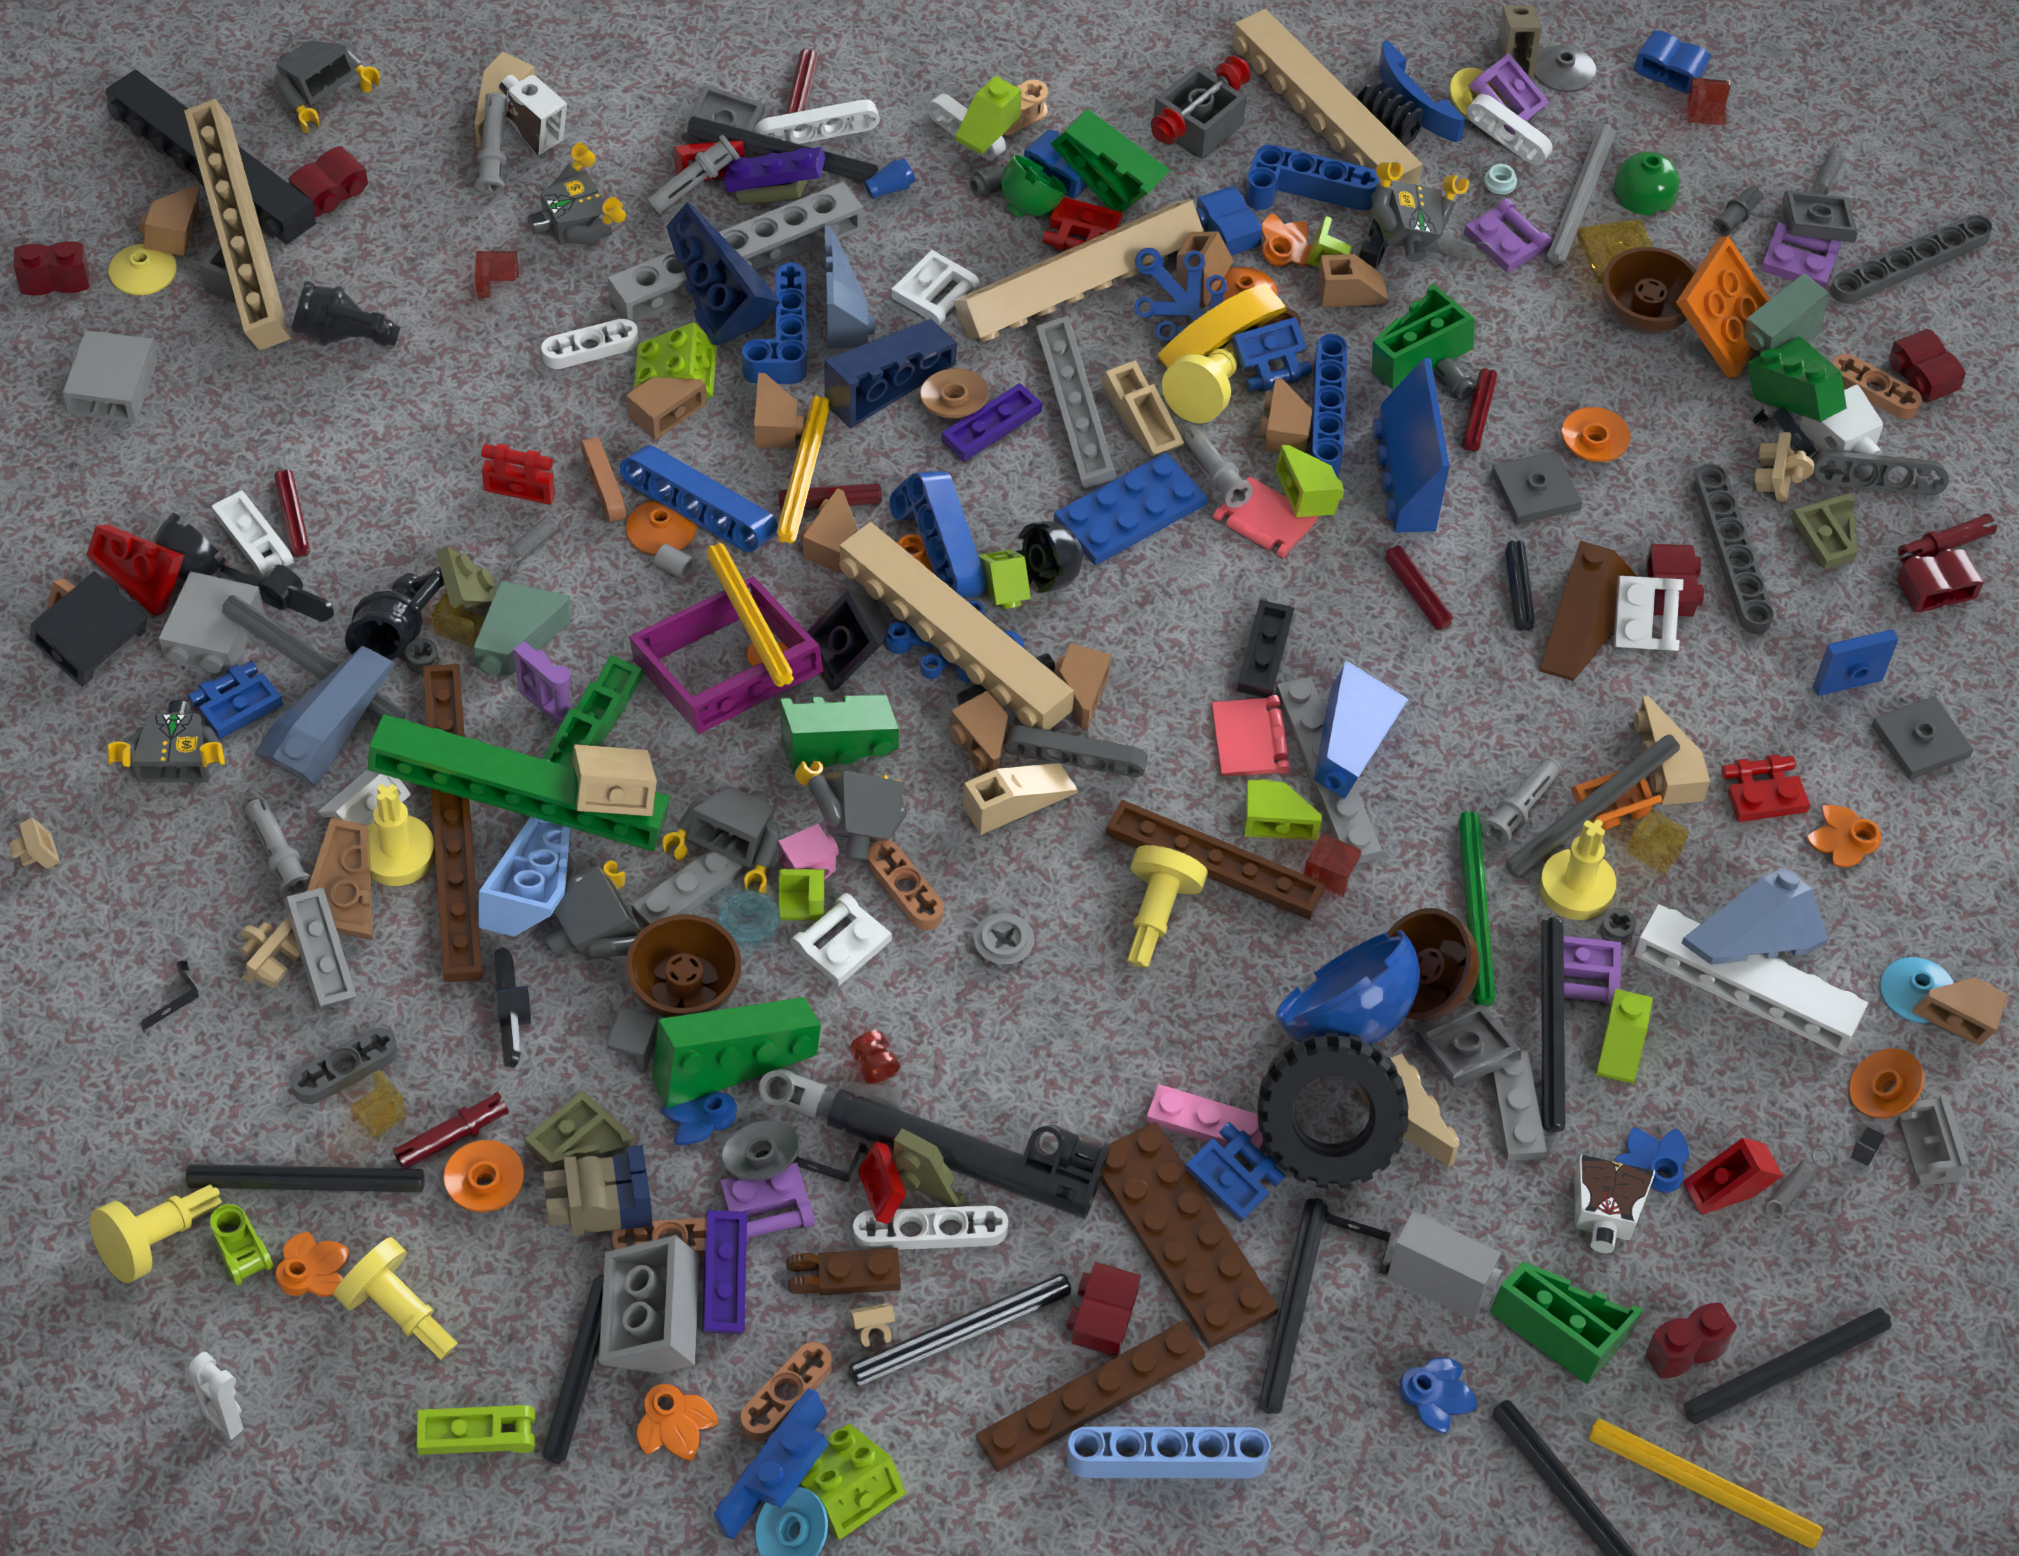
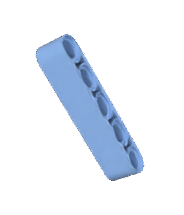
[1066,1427,1271,1478]

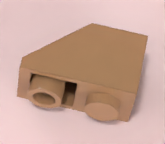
[1176,231,1234,307]
[1317,254,1388,308]
[1259,378,1312,453]
[800,488,857,573]
[949,691,1008,773]

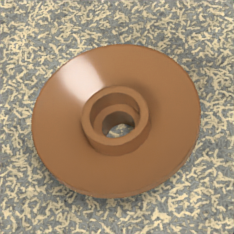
[920,368,989,418]

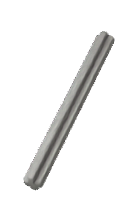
[1547,124,1616,267]

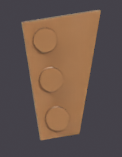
[307,818,373,940]

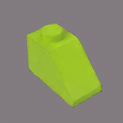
[955,75,1022,155]
[1275,445,1344,518]
[978,549,1031,609]
[1244,779,1322,841]
[1596,989,1653,1084]

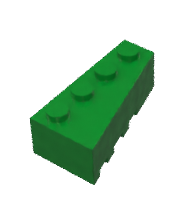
[652,997,821,1109]

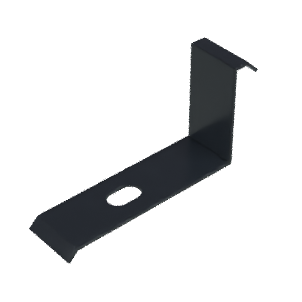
[1753,407,1820,460]
[141,960,199,1033]
[1851,1127,1885,1166]
[793,1143,869,1183]
[1325,1210,1391,1275]

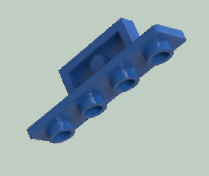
[714,1388,828,1539]

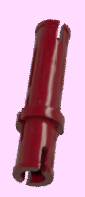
[1898,513,1997,564]
[392,1092,509,1168]

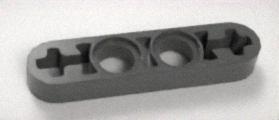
[1813,450,1949,495]
[1004,725,1148,778]

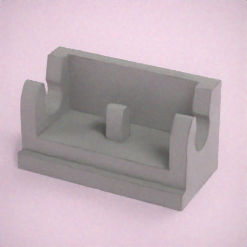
[1898,1096,1969,1186]

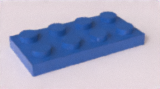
[1054,452,1208,565]

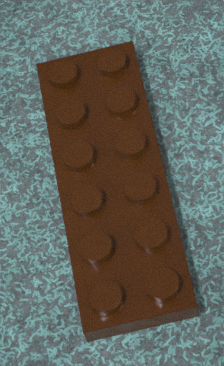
[1088,1122,1279,1349]

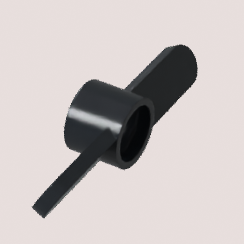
[220,564,334,622]
[494,947,531,1068]

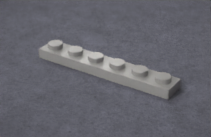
[1036,316,1117,489]
[1276,677,1382,866]

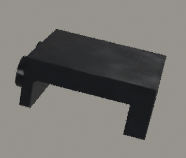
[29,571,147,687]

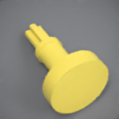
[1162,341,1238,424]
[368,784,435,886]
[1539,819,1616,920]
[1127,845,1208,969]
[90,1184,222,1283]
[333,1237,458,1361]

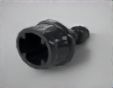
[291,281,401,346]
[345,566,445,660]

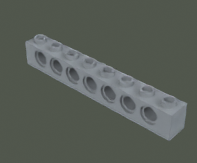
[608,182,863,323]

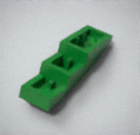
[543,655,645,767]

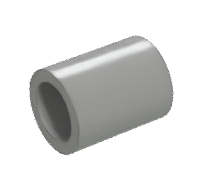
[654,544,695,580]

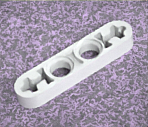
[754,100,880,144]
[853,1206,1008,1250]

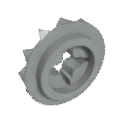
[974,913,1034,969]

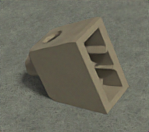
[1498,5,1542,78]

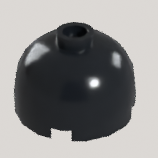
[154,512,227,580]
[1016,521,1083,593]

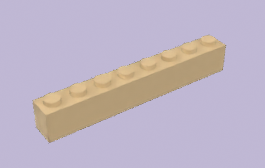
[1232,9,1423,185]
[184,99,291,351]
[953,200,1204,342]
[839,521,1074,731]

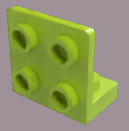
[634,322,717,400]
[798,1424,907,1540]

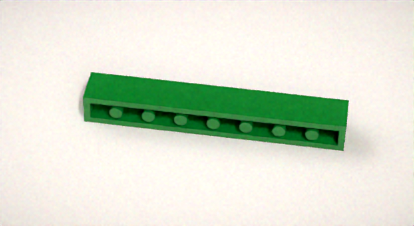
[368,714,670,852]

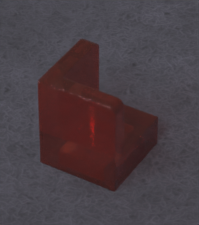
[1687,78,1730,125]
[475,251,519,298]
[1304,833,1361,897]

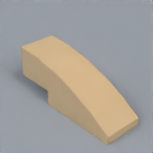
[1100,360,1184,457]

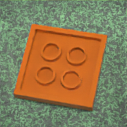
[1676,236,1770,378]

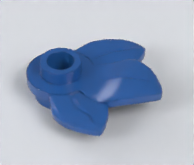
[660,1090,737,1145]
[1615,1127,1690,1193]
[1399,1357,1477,1434]

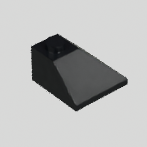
[807,590,890,691]

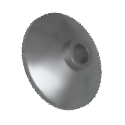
[1534,45,1596,92]
[722,1120,800,1182]

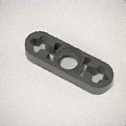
[291,1028,398,1104]

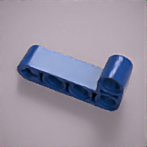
[1245,144,1380,211]
[742,263,807,384]
[889,471,986,599]

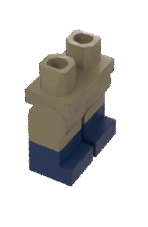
[543,1145,653,1236]

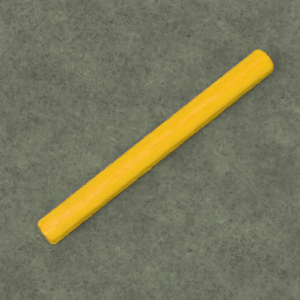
[777,395,830,544]
[707,543,794,687]
[1589,1419,1823,1548]

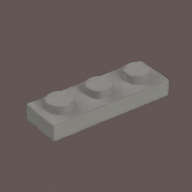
[631,850,743,927]
[284,887,357,1009]
[1490,1051,1547,1161]

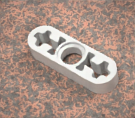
[927,93,1006,161]
[1467,94,1553,165]
[541,319,638,369]

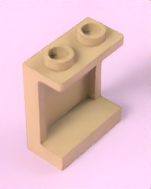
[571,744,657,816]

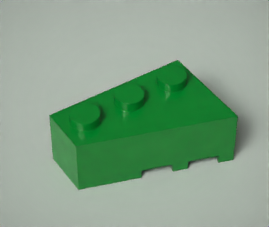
[1050,109,1170,212]
[1372,284,1475,390]
[1747,336,1847,422]
[780,694,899,775]
[1490,1261,1644,1385]

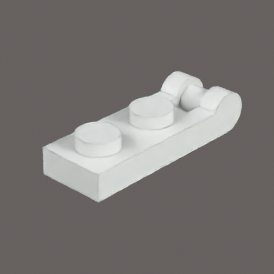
[211,490,294,579]
[189,1352,244,1440]

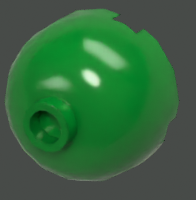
[1613,151,1680,216]
[1000,155,1068,217]

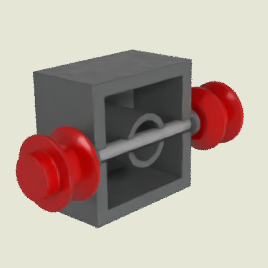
[1151,56,1251,158]

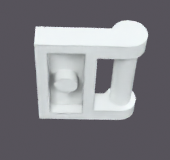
[892,250,980,326]
[1613,576,1683,651]
[790,893,892,987]

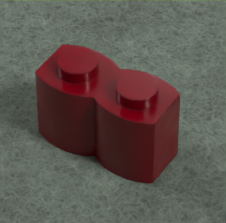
[288,146,368,217]
[14,241,89,296]
[1889,328,1966,403]
[1646,544,1704,617]
[1896,549,1984,612]
[1067,1262,1141,1357]
[1645,1303,1737,1379]

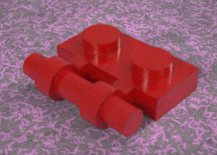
[1042,197,1123,252]
[481,443,555,505]
[1721,754,1810,822]

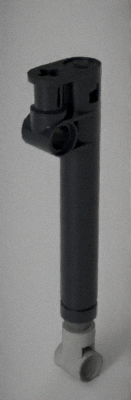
[759,1069,1111,1219]

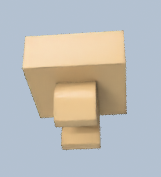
[9,817,60,869]
[848,1303,895,1347]

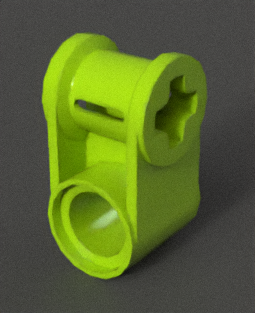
[210,1204,274,1286]

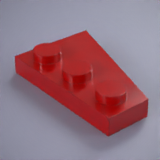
[86,524,184,616]

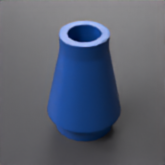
[864,158,915,199]

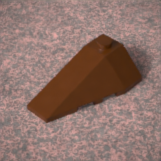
[1539,541,1638,681]

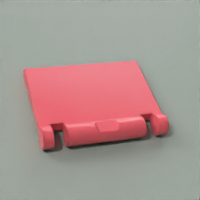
[1213,476,1319,559]
[1212,695,1290,776]

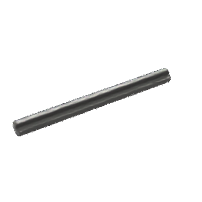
[222,595,406,721]
[1505,734,1680,877]

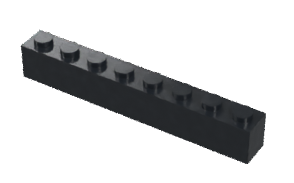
[105,69,316,245]

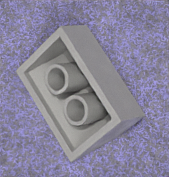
[599,1235,699,1373]

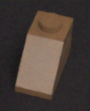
[139,186,200,256]
[754,373,804,449]
[626,377,707,440]
[1054,643,1112,730]
[1912,977,2008,1046]

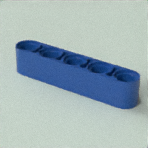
[1310,334,1348,478]
[620,445,778,552]

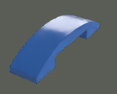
[1379,40,1465,142]

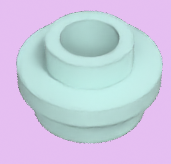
[1484,164,1517,195]

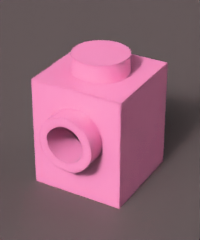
[778,824,839,880]

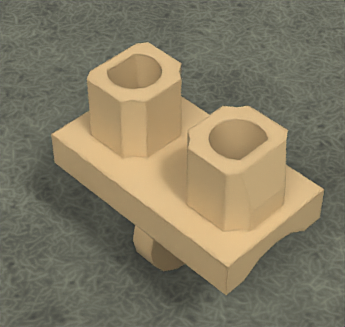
[1755,432,1815,502]
[240,916,301,989]

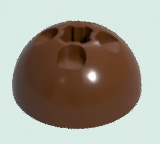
[1603,247,1697,334]
[1387,908,1480,1020]
[626,914,741,1018]

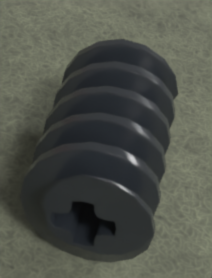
[1356,80,1425,146]

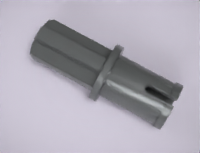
[1712,185,1763,237]

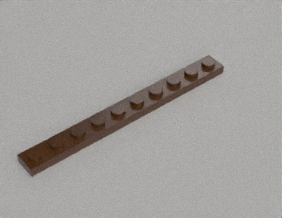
[423,664,482,982]

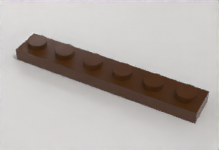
[1106,800,1326,920]
[976,1320,1205,1472]

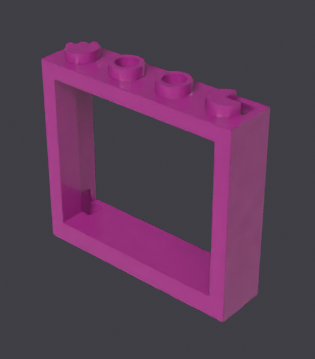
[629,576,824,734]

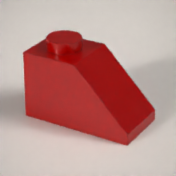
[1683,1138,1783,1215]

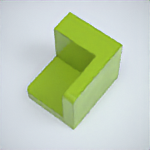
[1307,216,1351,268]
[779,869,824,921]

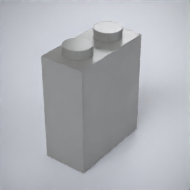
[63,330,158,423]
[159,571,263,673]
[1387,1211,1503,1320]

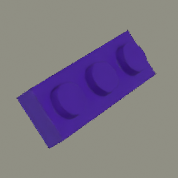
[724,147,826,192]
[941,383,1042,462]
[702,1210,747,1335]

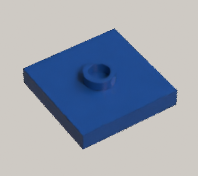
[1813,629,1899,696]

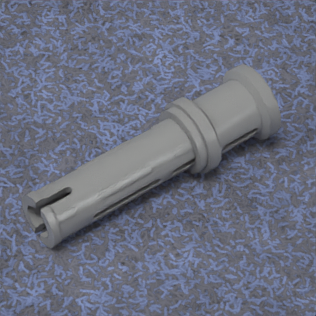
[475,92,507,193]
[646,134,740,215]
[1182,425,1253,508]
[1481,757,1563,846]
[245,799,311,898]

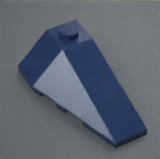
[666,202,780,346]

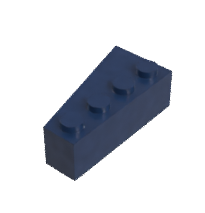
[824,319,957,429]

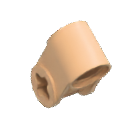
[1004,80,1048,136]

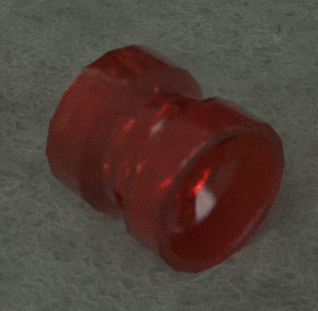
[850,1030,900,1084]

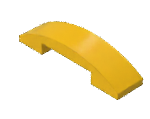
[1157,283,1286,369]

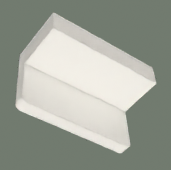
[318,769,411,827]

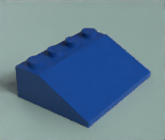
[1372,358,1450,533]

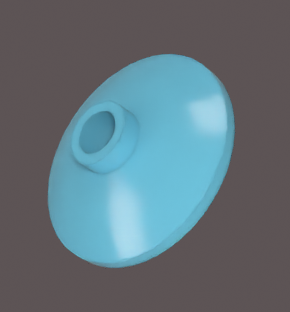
[1880,957,1954,1023]
[755,1487,828,1556]

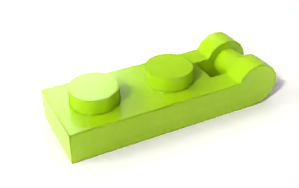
[417,1405,535,1455]

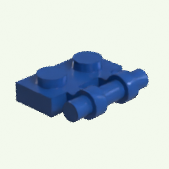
[1231,317,1312,392]
[187,660,283,740]
[1184,1122,1286,1223]

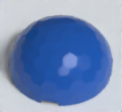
[1276,930,1420,1044]

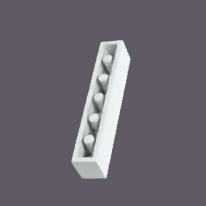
[1634,904,1868,1055]

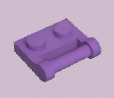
[1468,53,1549,134]
[1464,198,1553,273]
[1761,222,1842,289]
[513,641,574,725]
[1564,936,1621,1006]
[720,1162,815,1243]

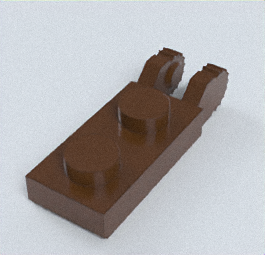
[786,1248,901,1295]

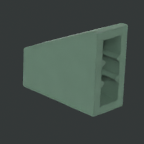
[1744,273,1829,352]
[473,580,572,675]

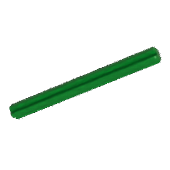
[1459,811,1495,1006]

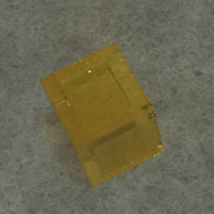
[432,591,486,648]
[1627,809,1689,874]
[350,1070,406,1139]

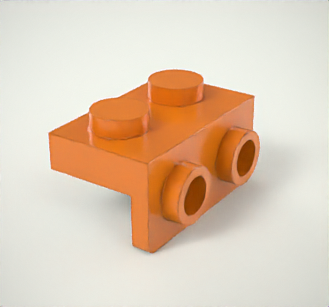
[1571,770,1663,830]

